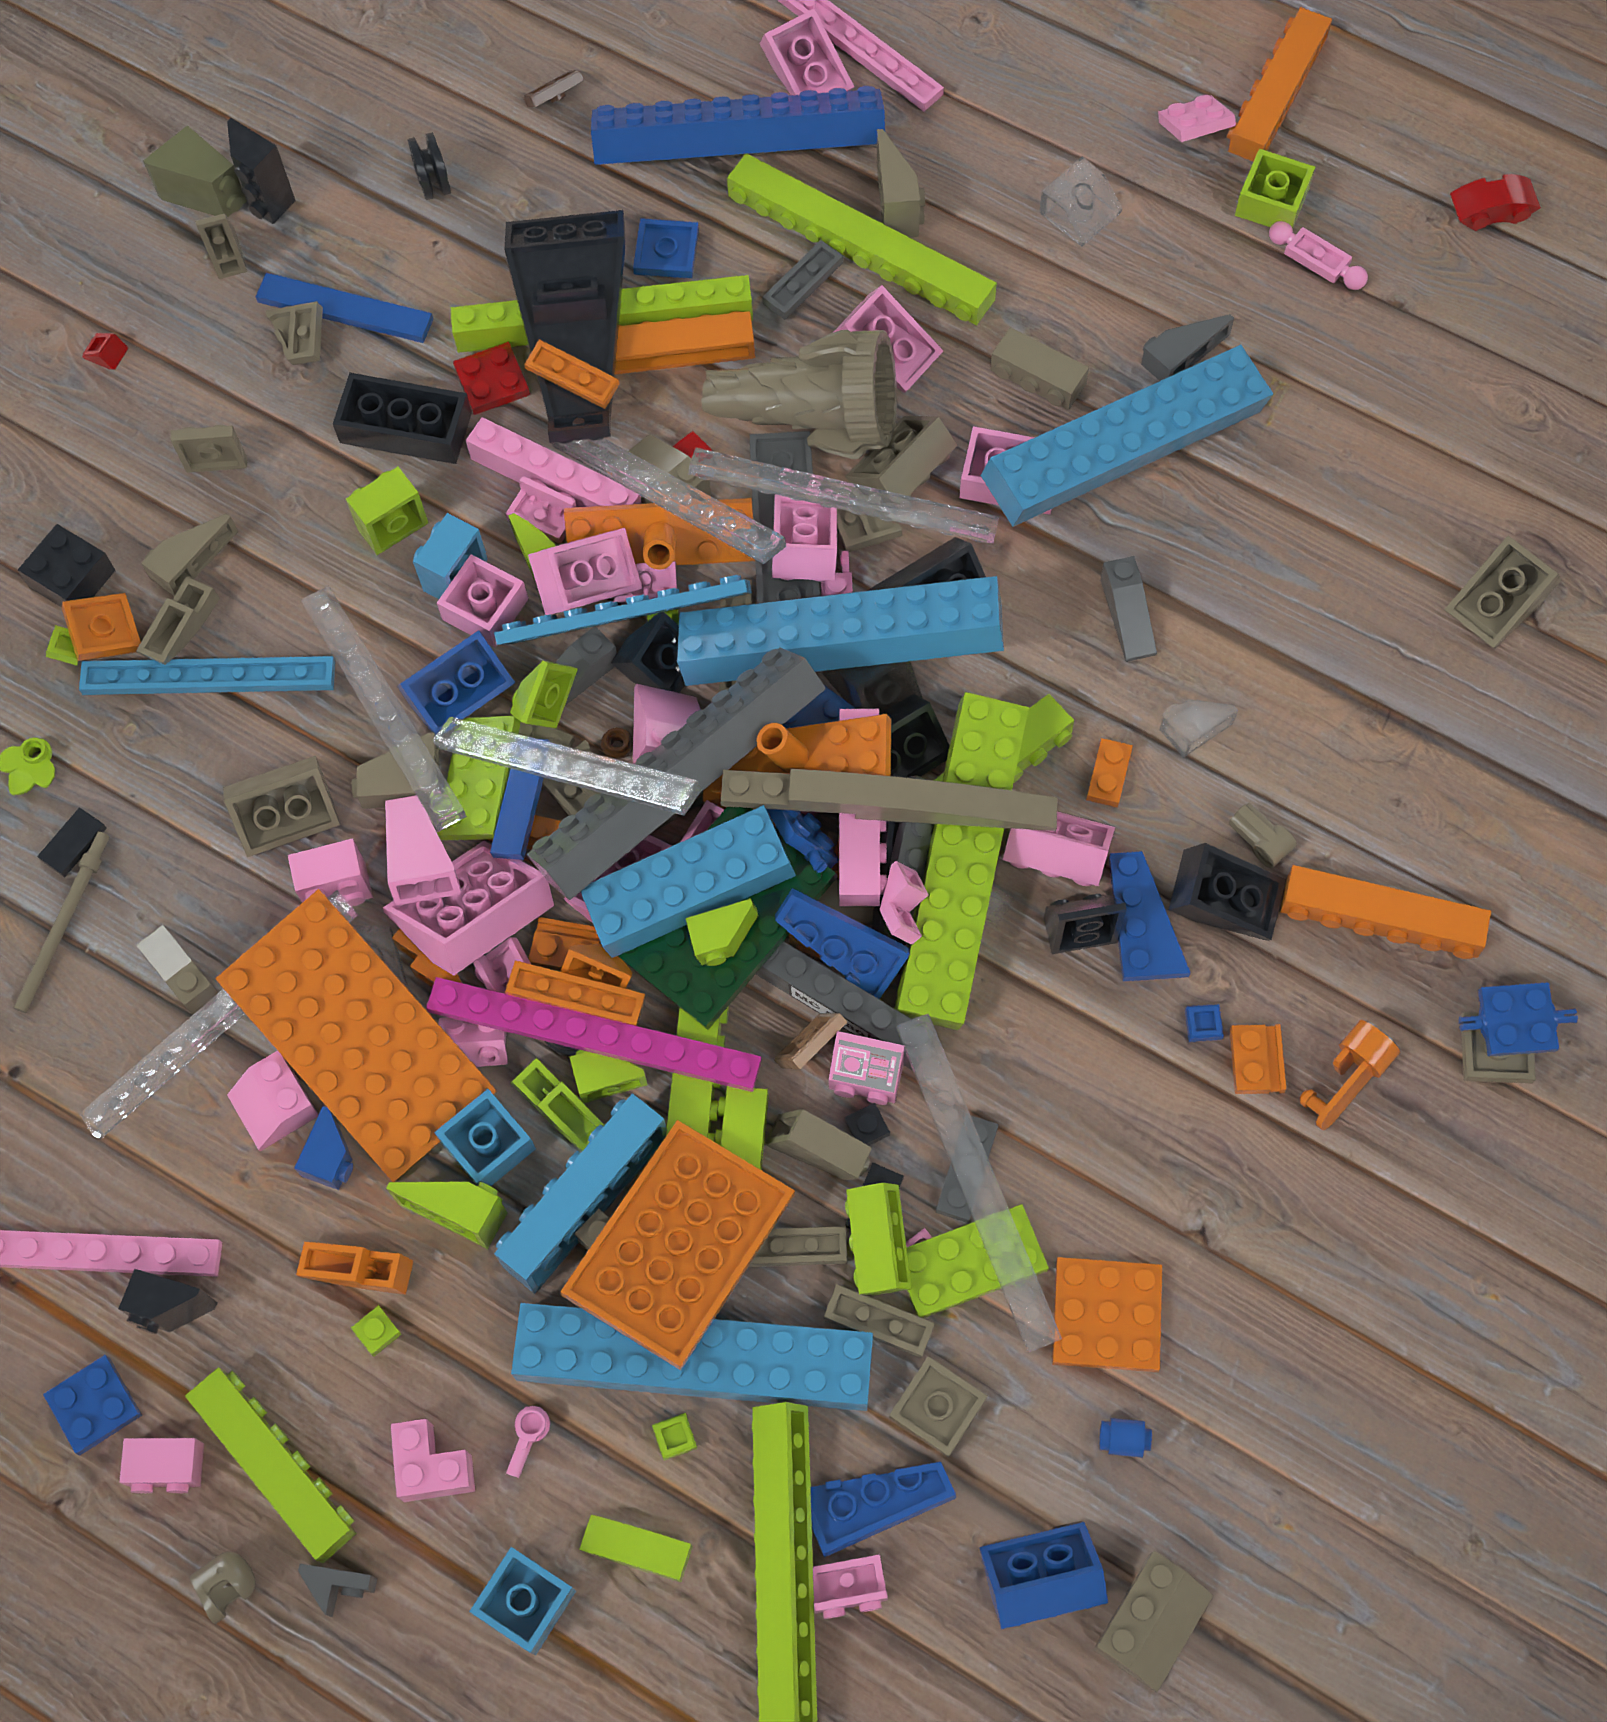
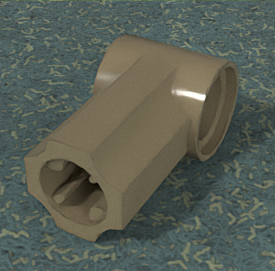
[1229,802,1297,868]

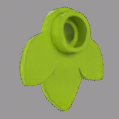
[0,737,55,796]

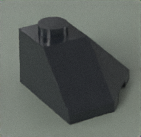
[611,612,685,693]

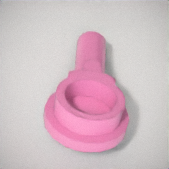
[506,1406,551,1478]

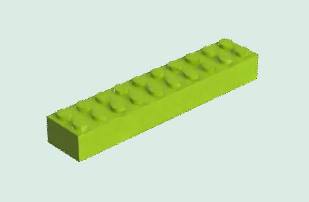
[894,692,1029,1030]

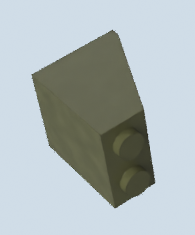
[143,125,247,217]

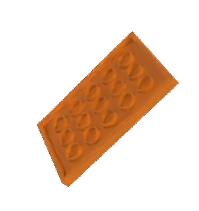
[560,1120,795,1370]

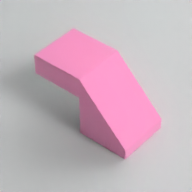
[880,861,929,945]

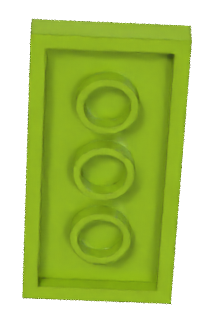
[437,716,521,840]
[907,1204,1049,1318]

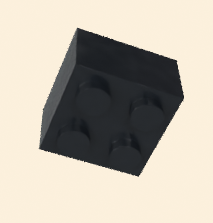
[18,524,116,607]

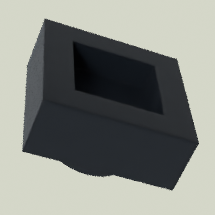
[844,1103,890,1146]

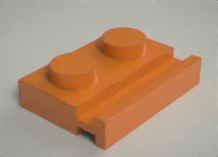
[528,917,601,971]
[1230,1024,1286,1094]

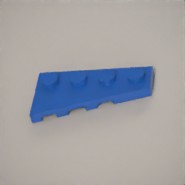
[1108,851,1191,982]
[775,888,910,1000]
[811,1462,956,1557]

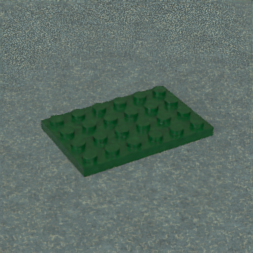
[618,807,838,1030]

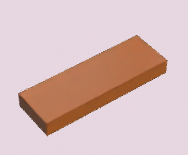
[524,339,620,409]

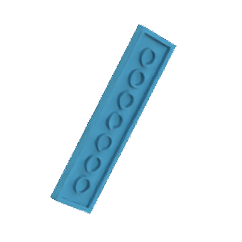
[494,575,752,645]

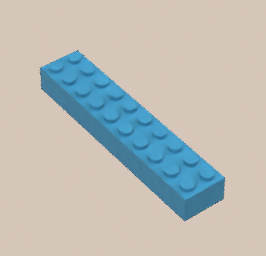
[980,345,1273,527]
[677,576,1004,686]
[511,1303,873,1411]

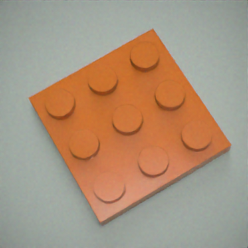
[1052,1257,1162,1372]

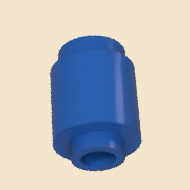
[1099,1418,1152,1458]

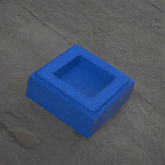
[1185,1004,1224,1042]

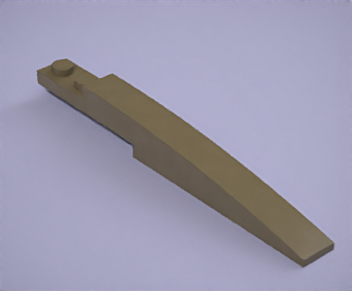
[721,769,1057,831]

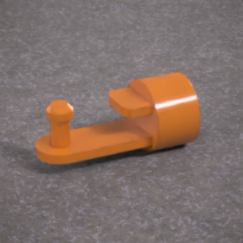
[1300,1020,1401,1130]

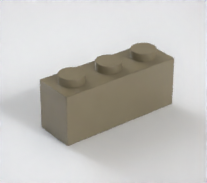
[990,327,1089,410]

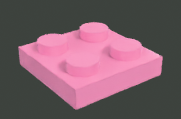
[1158,95,1236,142]

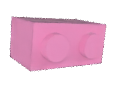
[119,1438,204,1493]

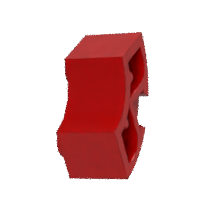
[1450,174,1541,231]

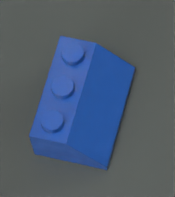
[397,630,515,737]
[979,1522,1108,1629]

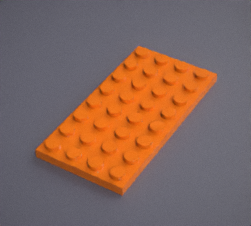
[215,889,498,1182]

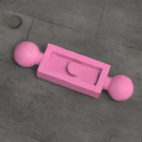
[1269,221,1368,290]

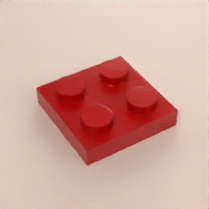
[453,342,530,415]

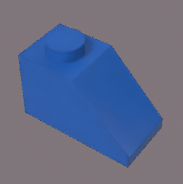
[294,1106,353,1190]

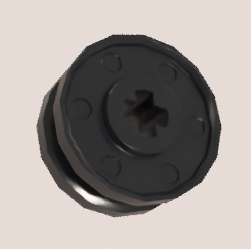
[407,132,451,200]

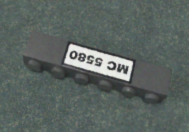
[756,942,934,1072]

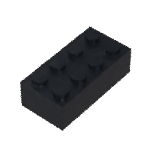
[333,372,472,464]

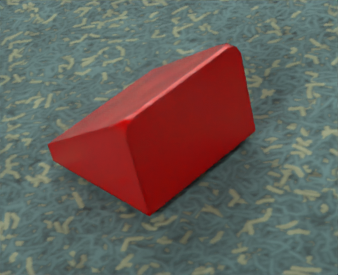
[82,333,128,370]

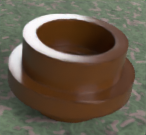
[601,727,633,759]

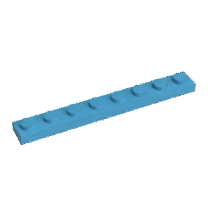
[79,656,336,695]

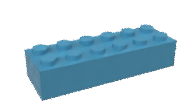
[580,805,796,958]
[494,1093,667,1294]

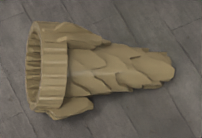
[701,330,897,459]

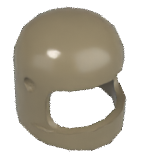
[189,1552,256,1624]

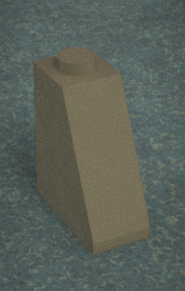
[352,733,440,809]
[764,1109,872,1180]

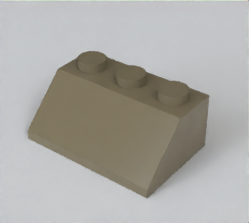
[845,416,957,507]
[223,756,340,857]
[1093,1550,1213,1693]

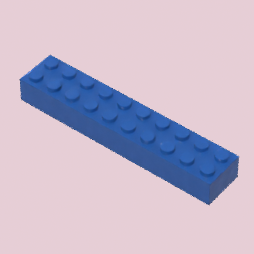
[591,86,885,165]

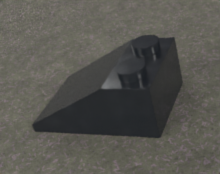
[1168,843,1286,941]
[1044,894,1127,954]

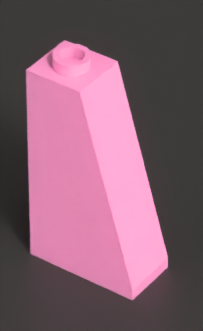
[385,795,461,906]

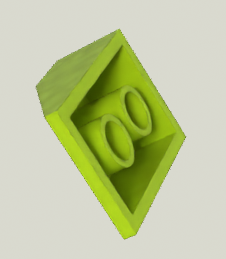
[386,1182,508,1249]

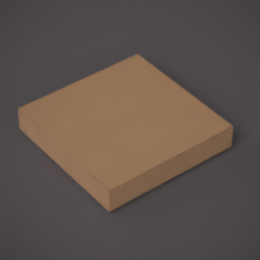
[774,1013,847,1069]

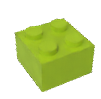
[1235,149,1315,229]
[346,466,428,555]

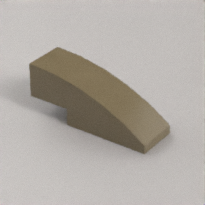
[136,577,220,665]

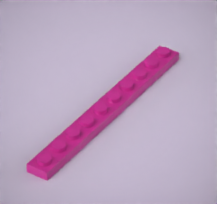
[426,977,762,1092]

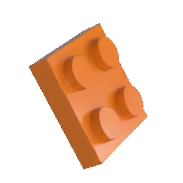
[62,593,141,661]

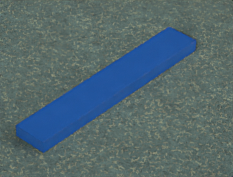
[255,273,433,343]

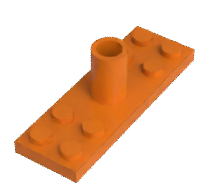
[564,498,755,570]
[703,714,891,805]

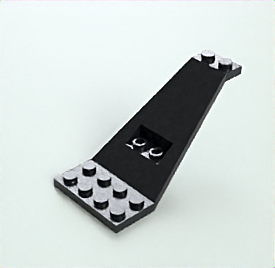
[504,210,625,444]

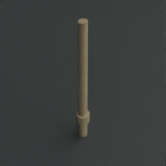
[14,832,110,1013]

